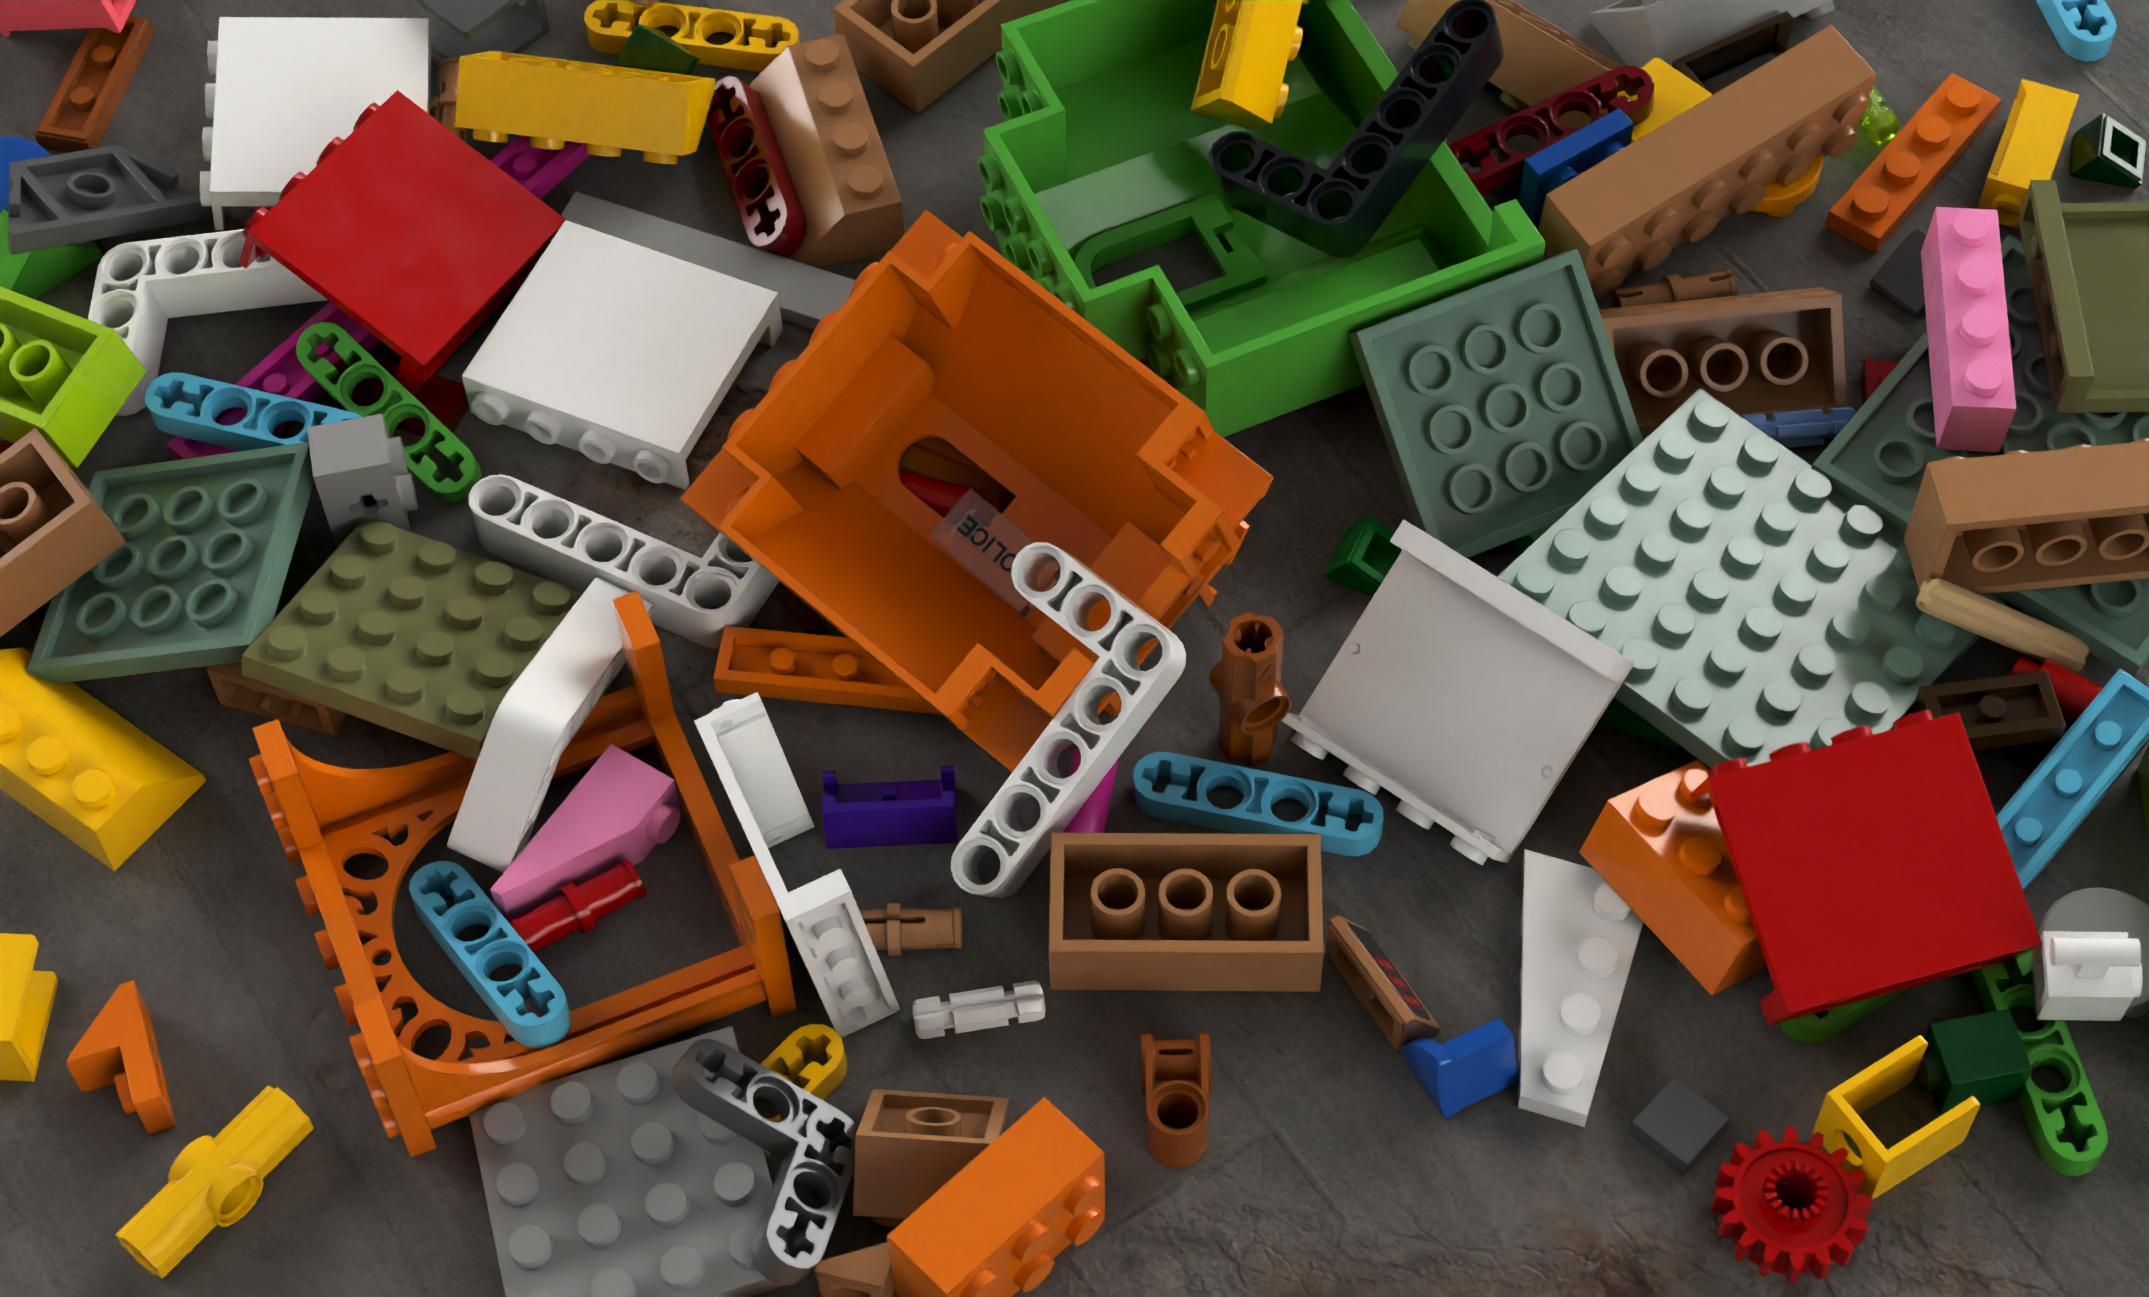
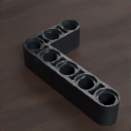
[1209,0,1504,257]

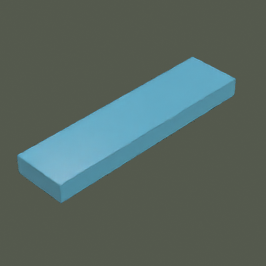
[1996,668,2149,892]

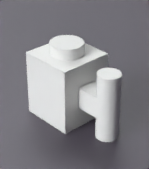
[2031,931,2143,1021]

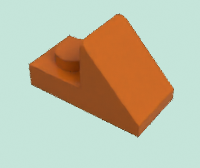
[66,980,176,1135]

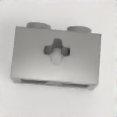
[307,414,418,548]

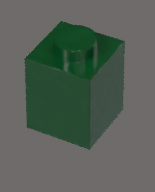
[1915,1009,2033,1115]

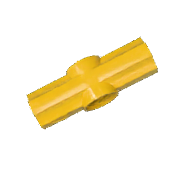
[115,1085,314,1279]

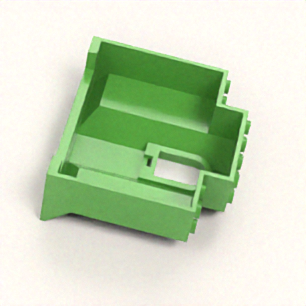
[978,0,1546,437]

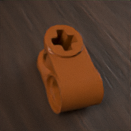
[1141,1032,1211,1169]

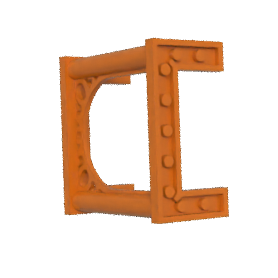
[248,590,797,1158]

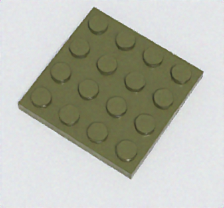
[241,520,583,760]

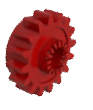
[1711,1126,1872,1283]

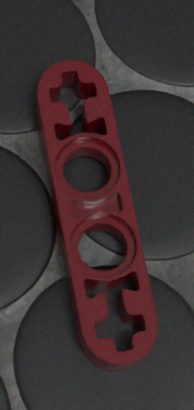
[1448,66,1654,196]
[706,76,807,257]

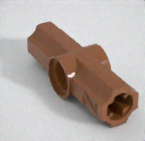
[1209,611,1292,768]

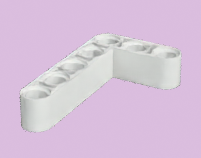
[88,229,327,416]
[468,474,779,649]
[951,542,1186,898]
[447,577,654,873]

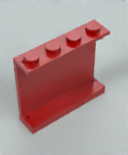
[239,90,566,395]
[1689,710,2042,1026]

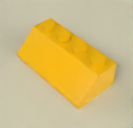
[1190,0,1309,130]
[455,51,716,164]
[0,647,206,872]

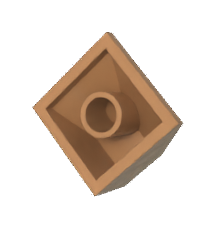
[853,1089,1009,1226]

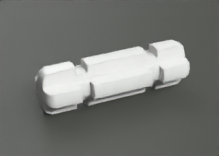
[912,980,1046,1039]

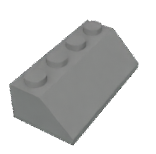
[1590,0,1835,68]

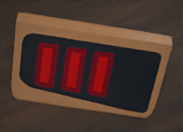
[1326,915,1440,1054]

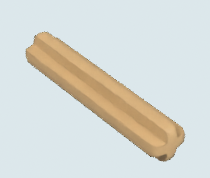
[1916,578,2090,672]

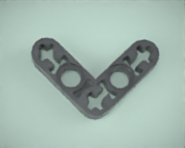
[671,1039,858,1286]

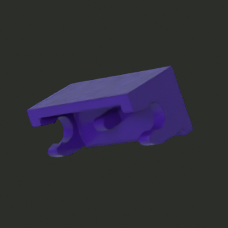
[822,765,958,849]

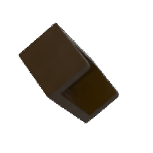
[1911,671,2066,766]

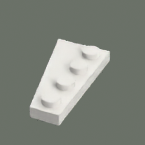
[1518,849,1644,1127]

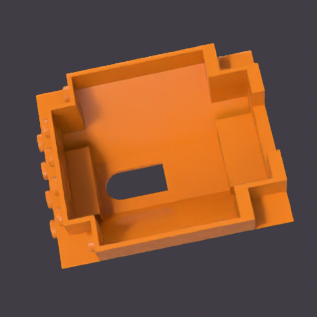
[680,209,1274,772]

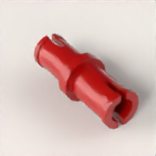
[508,859,646,953]

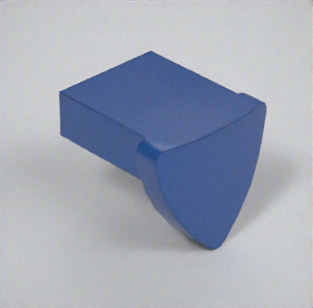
[1402,1018,1519,1119]

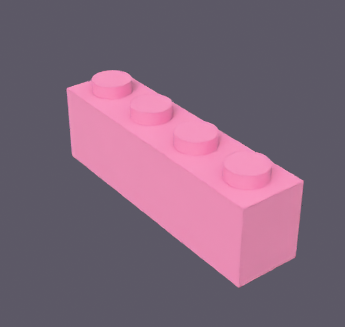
[1921,207,2016,453]

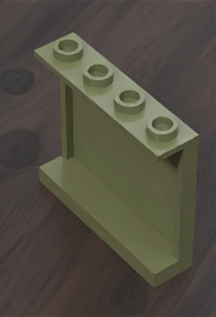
[2018,180,2149,413]

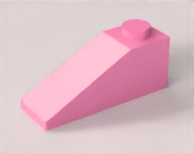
[490,744,681,921]

